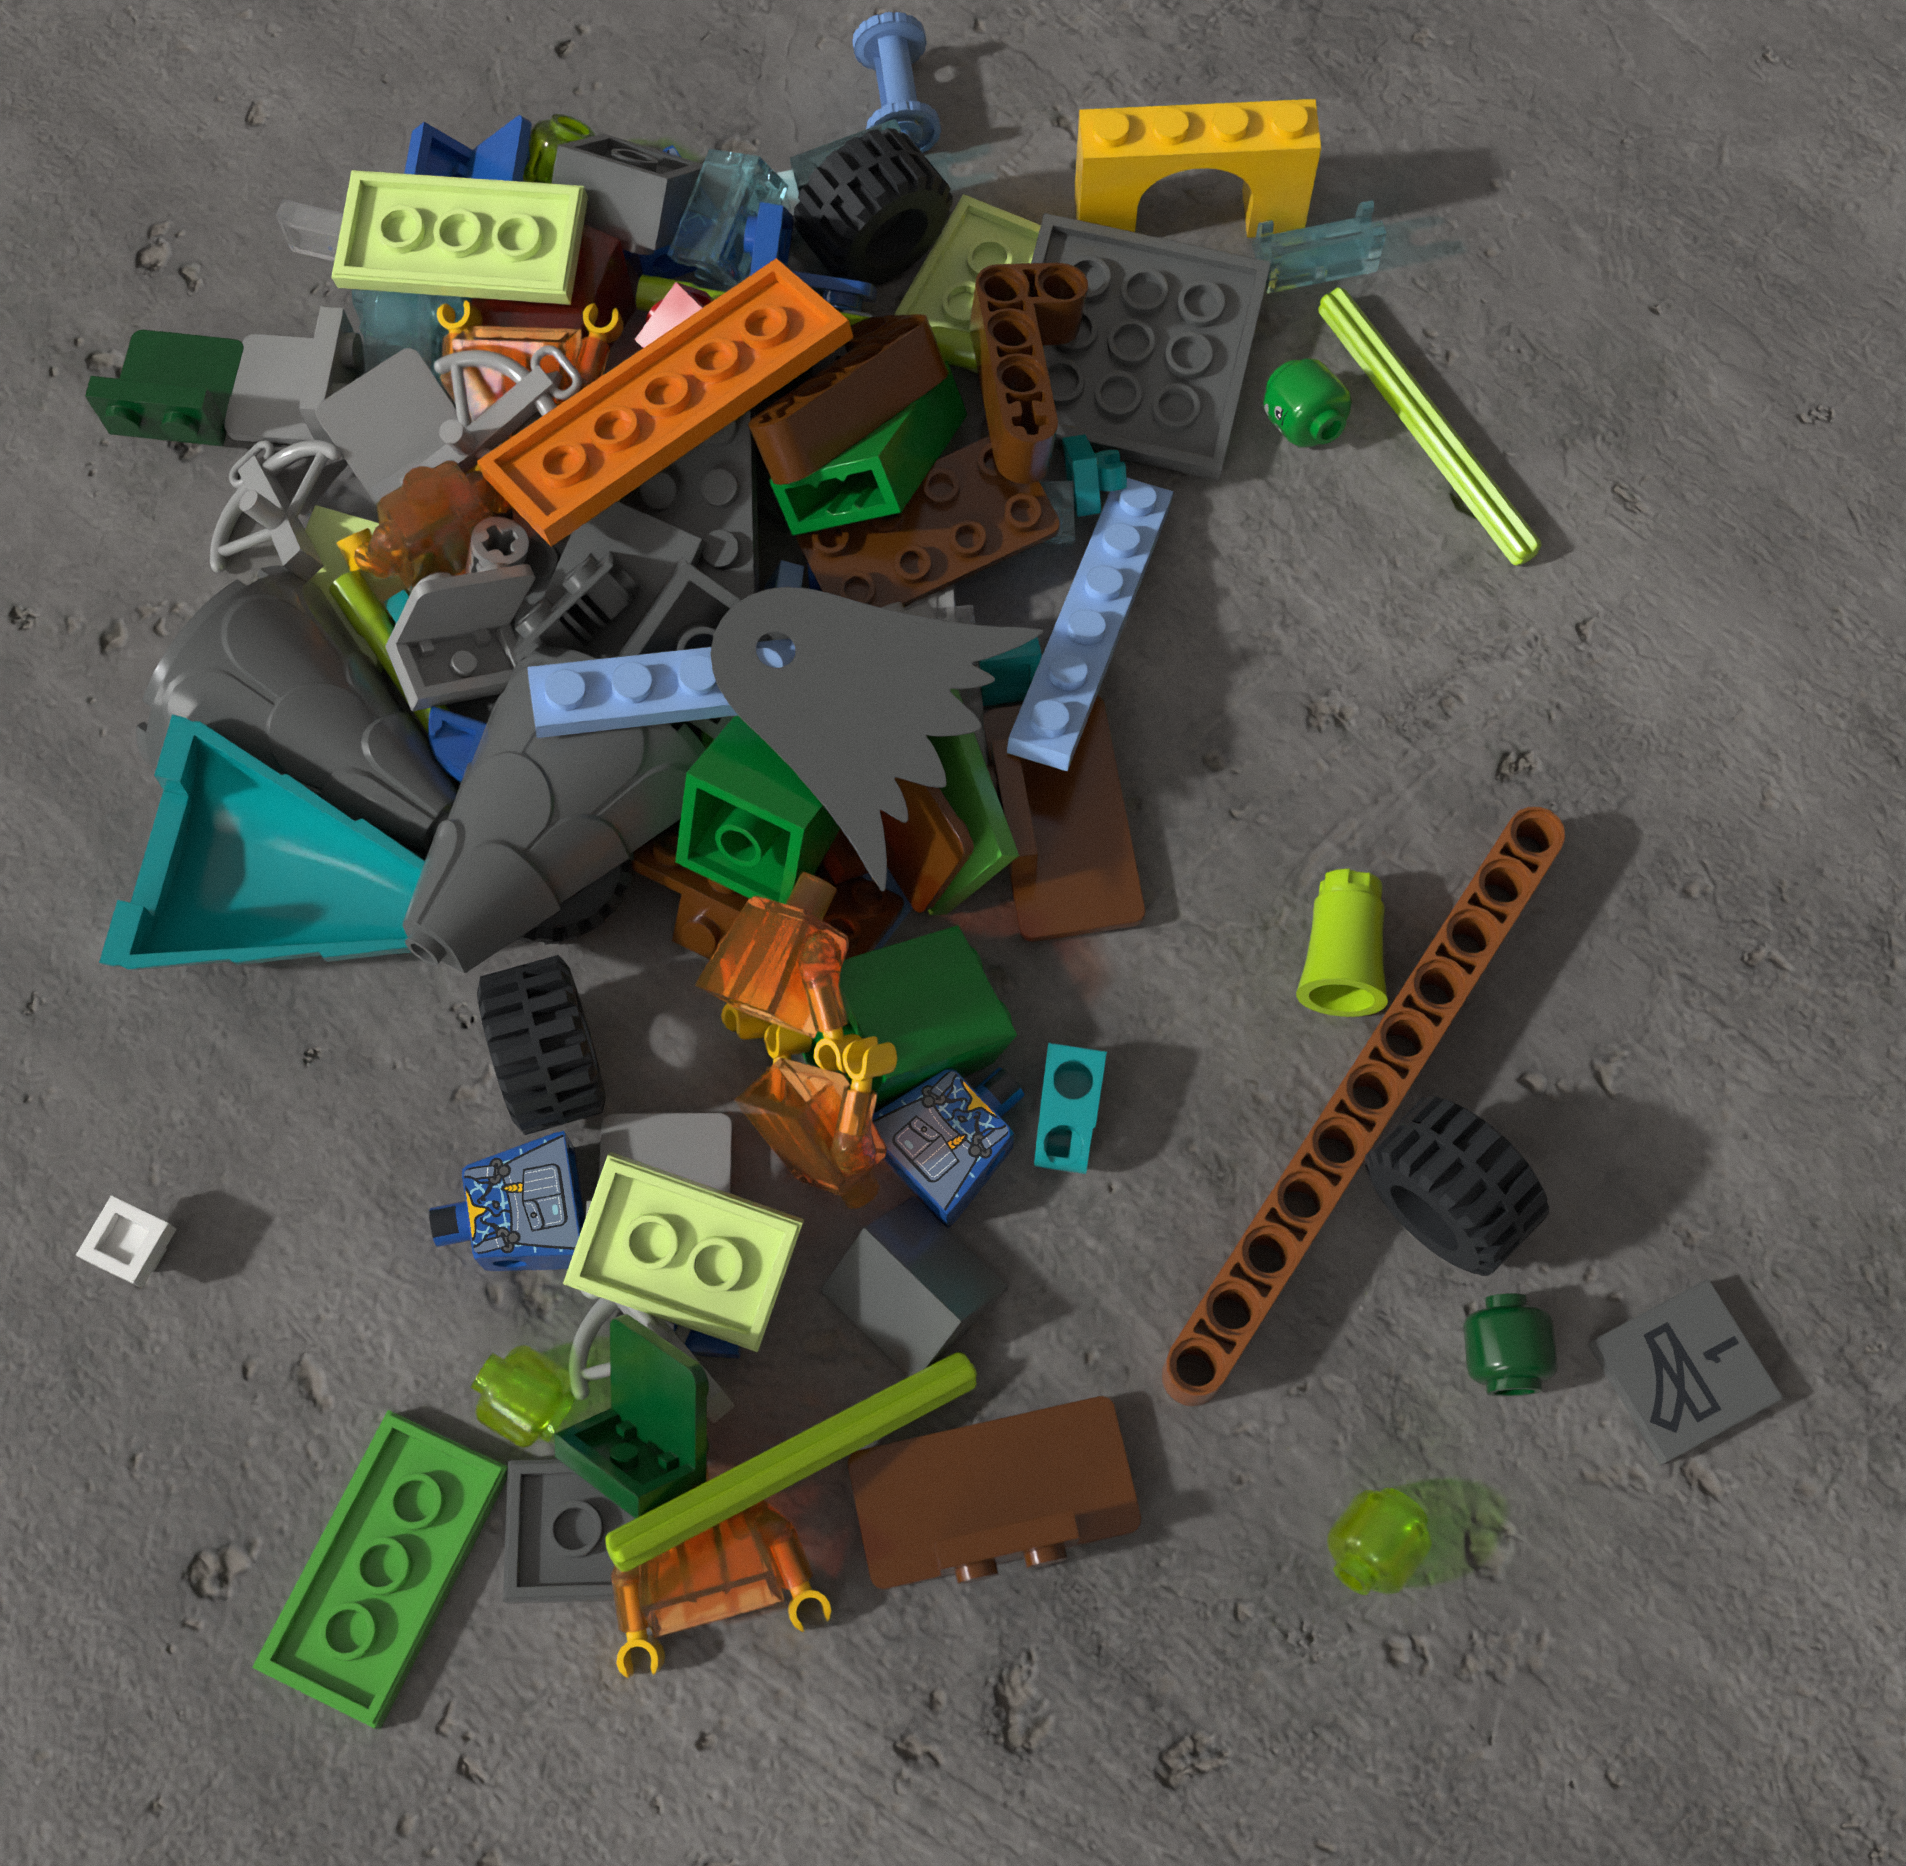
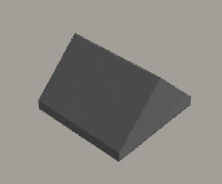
[820,1196,1008,1377]

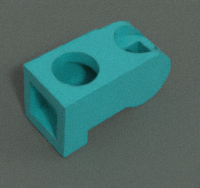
[1034,1043,1107,1174]

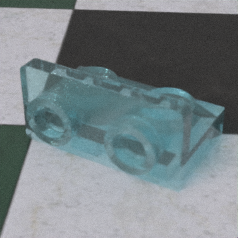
[363,290,449,393]

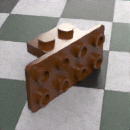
[795,435,1060,608]
[983,695,1145,942]
[822,778,974,913]
[631,819,904,985]
[848,1396,1141,1590]

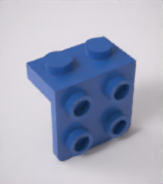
[404,115,532,182]
[744,202,877,312]

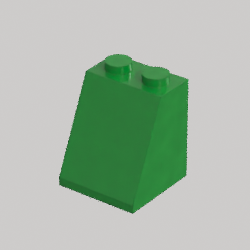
[675,715,840,917]
[802,925,1017,1135]

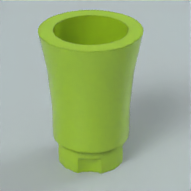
[1296,869,1388,1017]

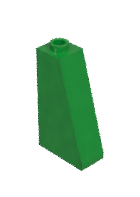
[769,361,968,535]

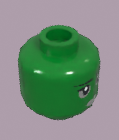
[1263,359,1352,448]

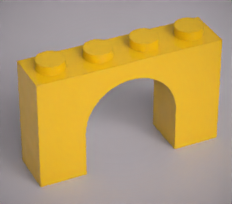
[1074,99,1321,238]

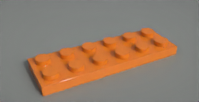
[477,258,853,547]

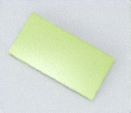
[331,170,588,305]

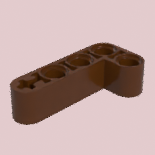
[969,263,1088,484]
[748,314,949,485]

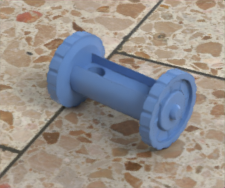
[852,12,941,153]

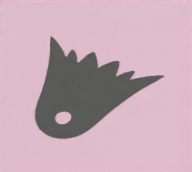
[710,587,1044,891]

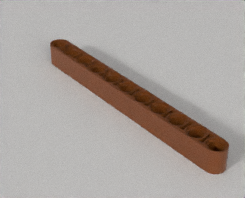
[1162,807,1565,1406]

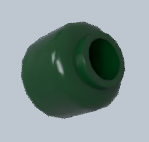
[1463,1293,1558,1397]

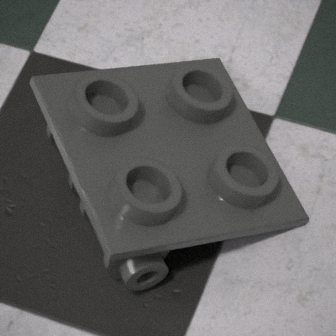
[514,551,640,656]

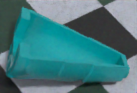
[99,714,425,971]

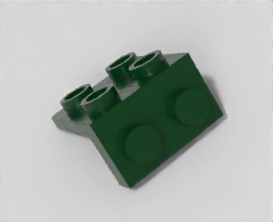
[85,330,244,446]
[554,1314,709,1519]

